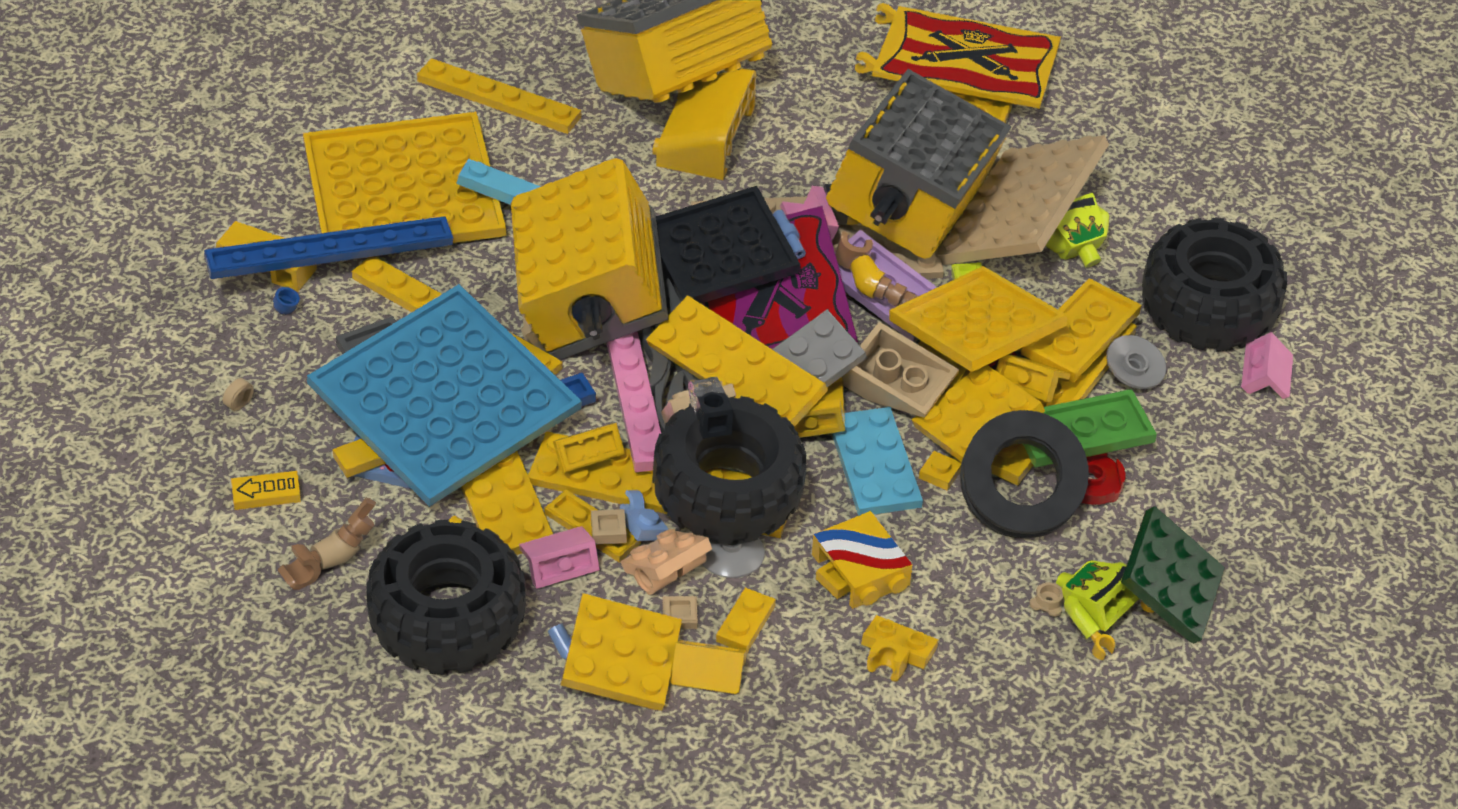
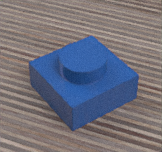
[560,372,596,407]

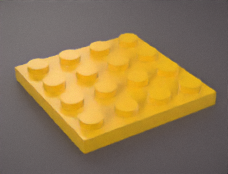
[889,266,1067,372]

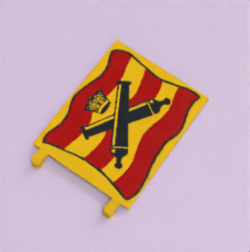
[855,3,1061,109]

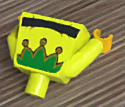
[1046,192,1110,268]
[1056,560,1154,660]

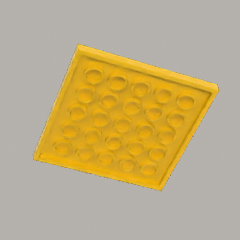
[303,112,506,243]

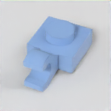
[620,490,669,541]

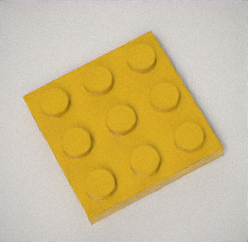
[911,365,1045,462]
[560,593,682,711]

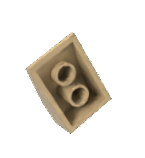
[842,322,959,418]

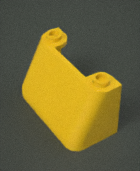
[652,68,756,180]

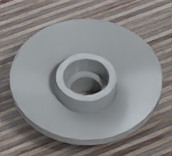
[1106,335,1166,389]
[702,538,765,578]

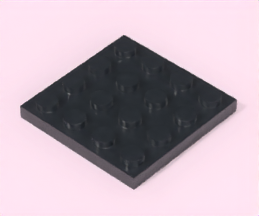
[656,186,801,304]

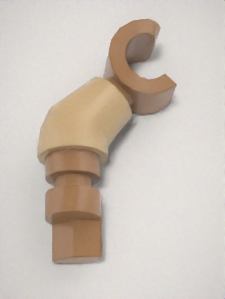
[278,497,376,590]

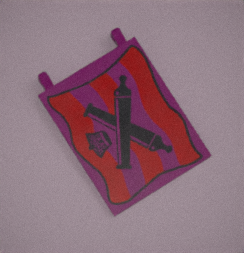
[702,206,858,349]

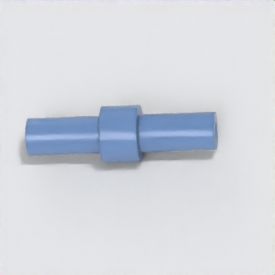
[773,210,806,259]

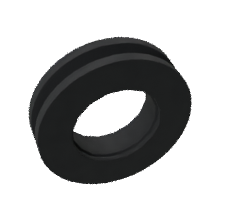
[960,410,1089,538]

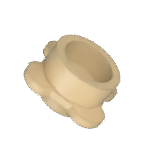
[1030,582,1064,617]

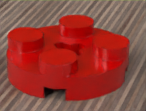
[1081,453,1126,505]

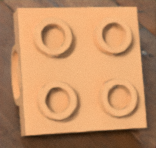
[620,529,712,595]

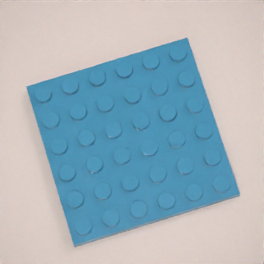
[307,284,582,507]

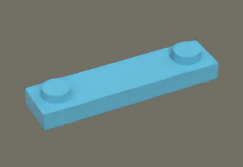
[456,159,541,205]

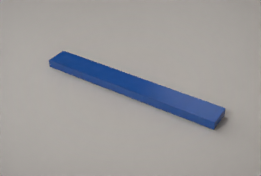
[204,216,453,279]

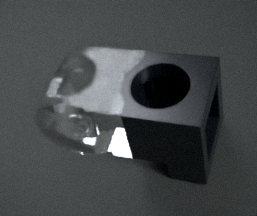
[688,376,733,439]

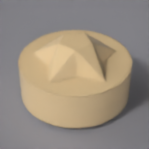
[223,378,254,411]

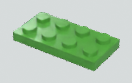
[1023,389,1157,467]

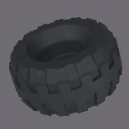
[1142,218,1287,351]
[652,395,806,544]
[366,519,526,675]

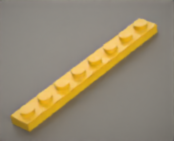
[352,256,563,375]

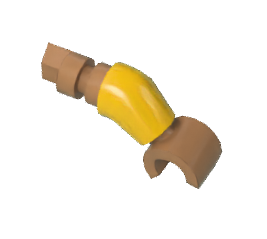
[835,231,918,307]

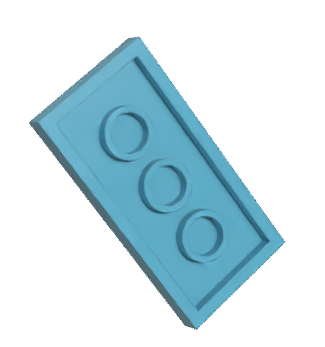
[831,407,923,516]

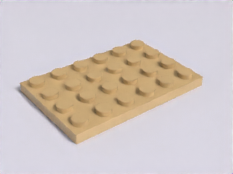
[935,135,1109,265]

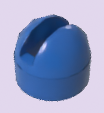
[273,287,300,315]

